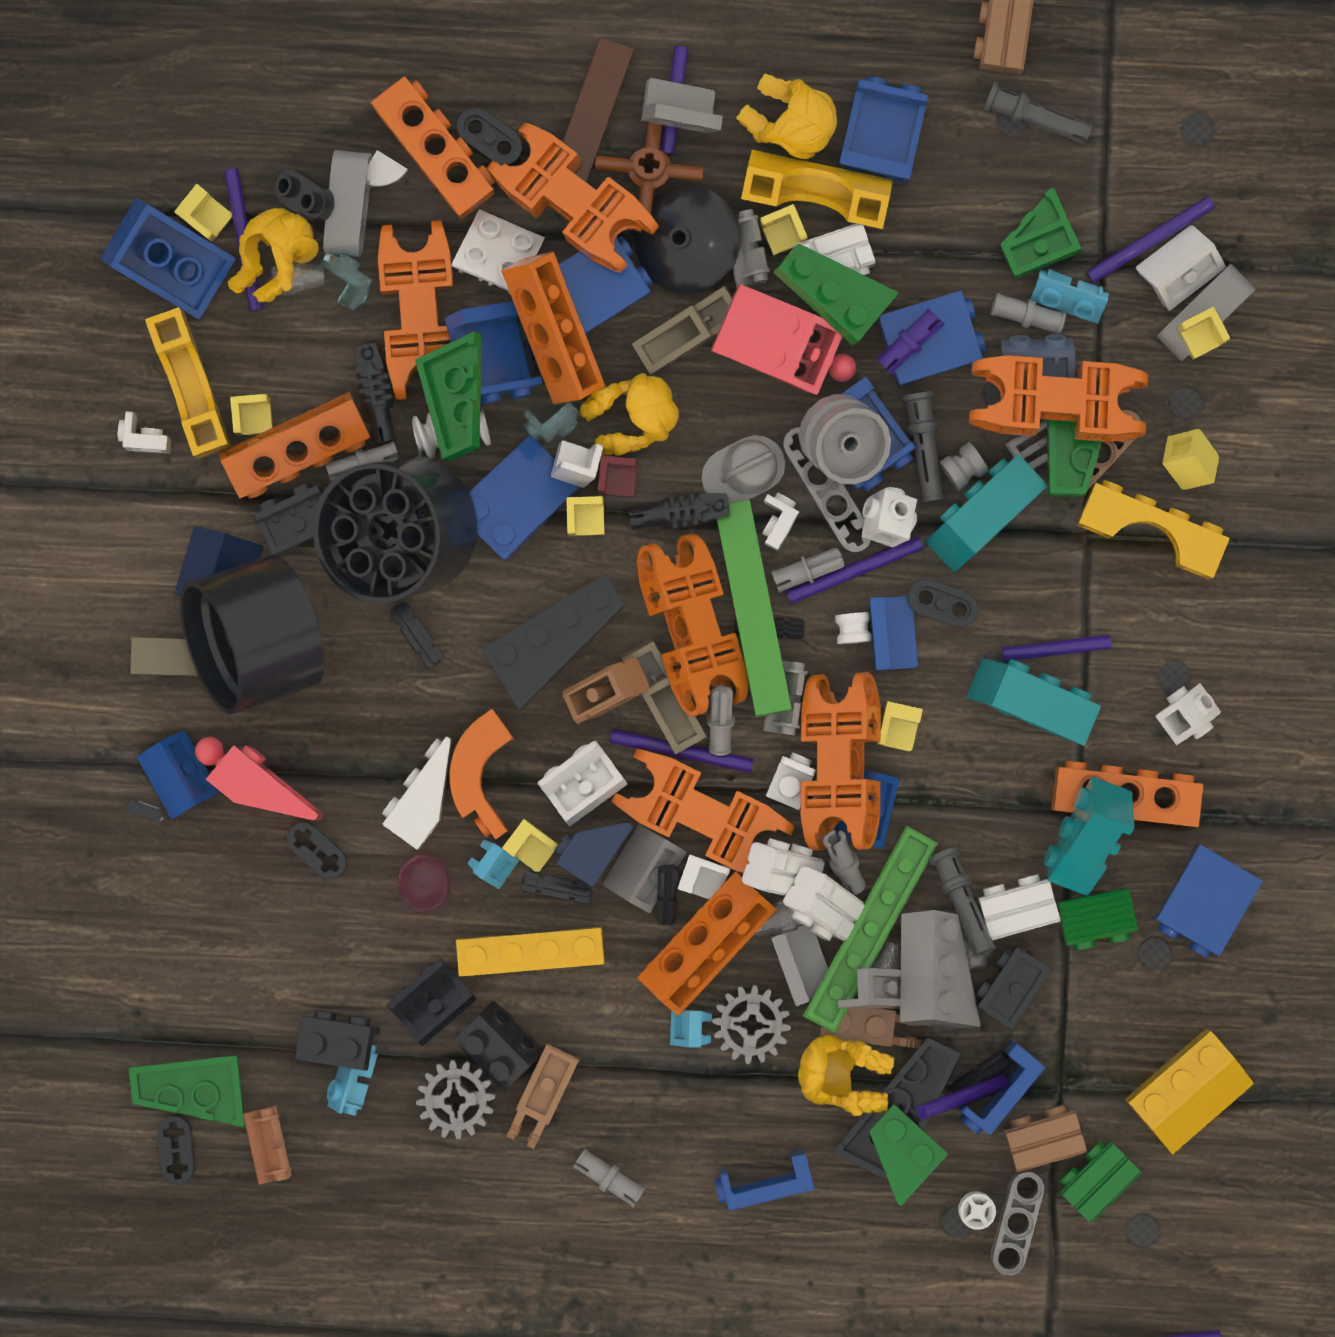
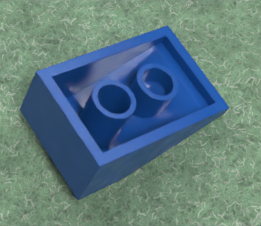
[100,197,236,320]
[469,436,580,562]

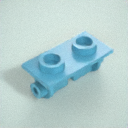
[1031,269,1109,324]
[327,1044,378,1116]

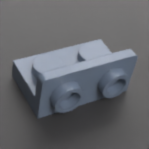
[1000,334,1075,383]

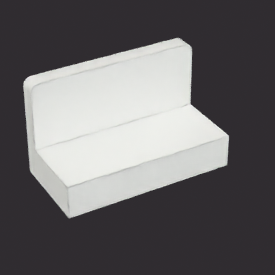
[1136,225,1226,311]

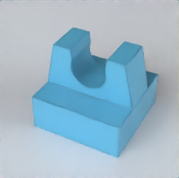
[468,840,519,889]
[670,1009,712,1047]

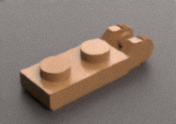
[819,1009,921,1048]
[506,1043,579,1149]

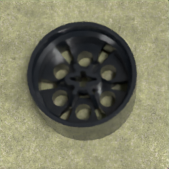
[313,456,477,603]
[180,554,324,715]

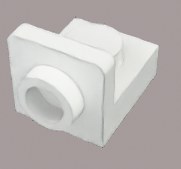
[118,411,171,454]
[762,493,799,552]
[766,752,816,810]

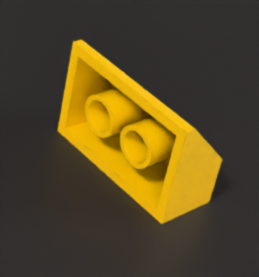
[1124,1029,1254,1155]

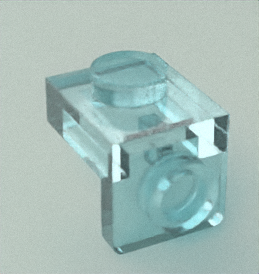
[320,253,373,311]
[523,402,580,443]

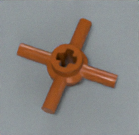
[595,122,704,214]

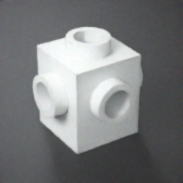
[861,487,917,547]
[1155,683,1221,745]

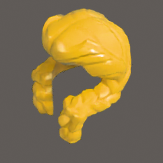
[736,74,837,160]
[228,208,319,302]
[579,373,679,456]
[798,1034,895,1116]

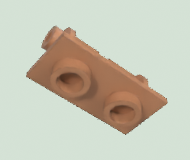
[243,1105,292,1185]

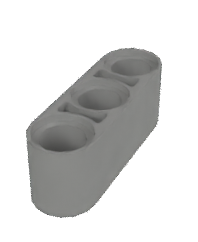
[323,150,372,257]
[1156,263,1256,362]
[990,1169,1044,1275]

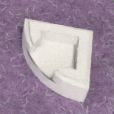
[367,150,408,187]

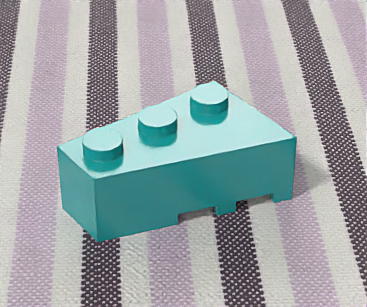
[925,454,1048,573]
[966,658,1101,746]
[1044,776,1135,896]

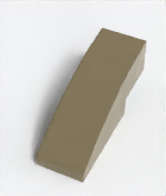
[632,286,734,375]
[130,637,198,676]
[620,638,707,755]

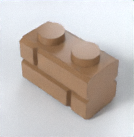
[973,0,1034,75]
[563,657,649,724]
[1003,1104,1087,1173]

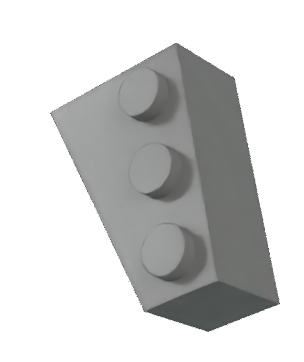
[900,910,981,1030]

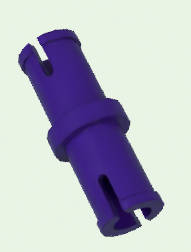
[876,308,945,375]

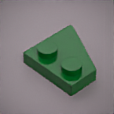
[1000,187,1081,280]
[869,1104,949,1206]

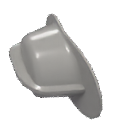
[701,435,785,503]

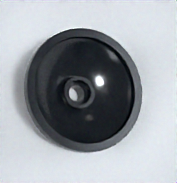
[635,185,741,294]

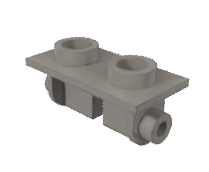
[733,209,770,287]
[763,661,808,736]

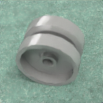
[799,394,891,484]

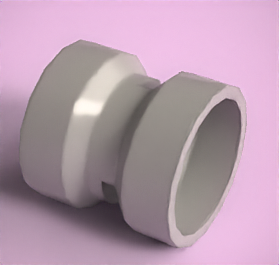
[939,442,989,492]

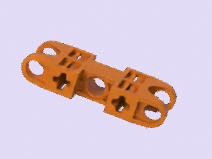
[486,123,659,273]
[378,220,454,400]
[969,355,1149,442]
[637,534,748,716]
[800,672,881,851]
[611,748,795,873]

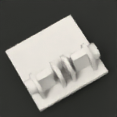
[451,209,545,294]

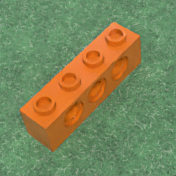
[370,76,495,221]
[501,252,605,404]
[219,392,370,499]
[1051,761,1203,827]
[637,871,777,1016]

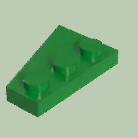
[773,244,899,346]
[415,331,482,461]
[1047,420,1102,497]
[129,1055,246,1128]

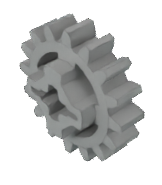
[712,985,791,1064]
[416,1059,495,1139]

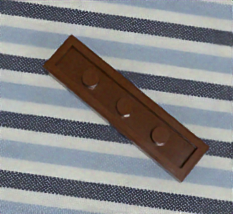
[563,37,634,183]

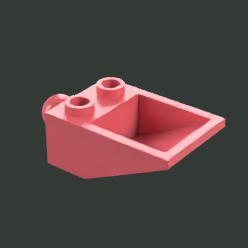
[711,284,857,395]
[195,737,325,820]

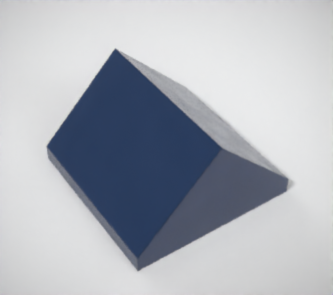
[174,526,264,596]

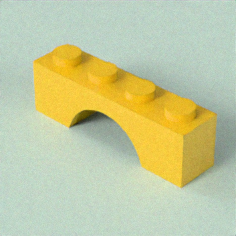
[741,150,893,229]
[145,307,232,459]
[1076,480,1230,580]
[456,927,605,977]

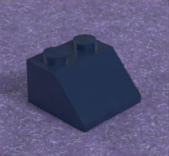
[554,822,634,887]

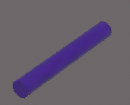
[660,46,689,155]
[1002,635,1111,662]
[917,1075,1009,1119]

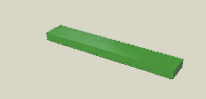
[717,500,792,718]
[803,826,938,1034]

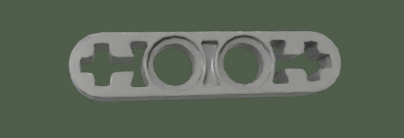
[783,427,871,553]

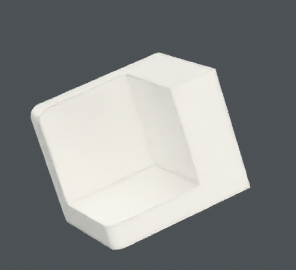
[550,440,603,488]
[678,854,730,899]

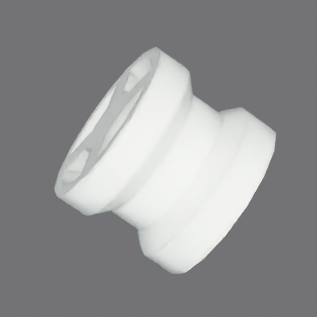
[835,612,873,644]
[958,1191,996,1230]

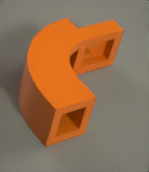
[450,709,514,839]

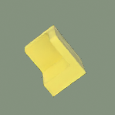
[174,184,232,243]
[760,204,808,257]
[1176,306,1230,360]
[230,394,273,437]
[1162,429,1219,490]
[566,496,605,536]
[877,701,923,751]
[502,819,560,872]

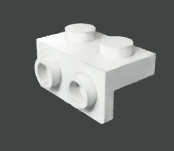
[538,741,627,827]

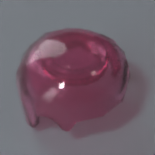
[397,854,452,912]

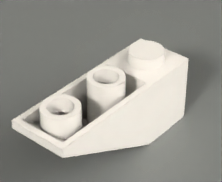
[382,736,453,850]

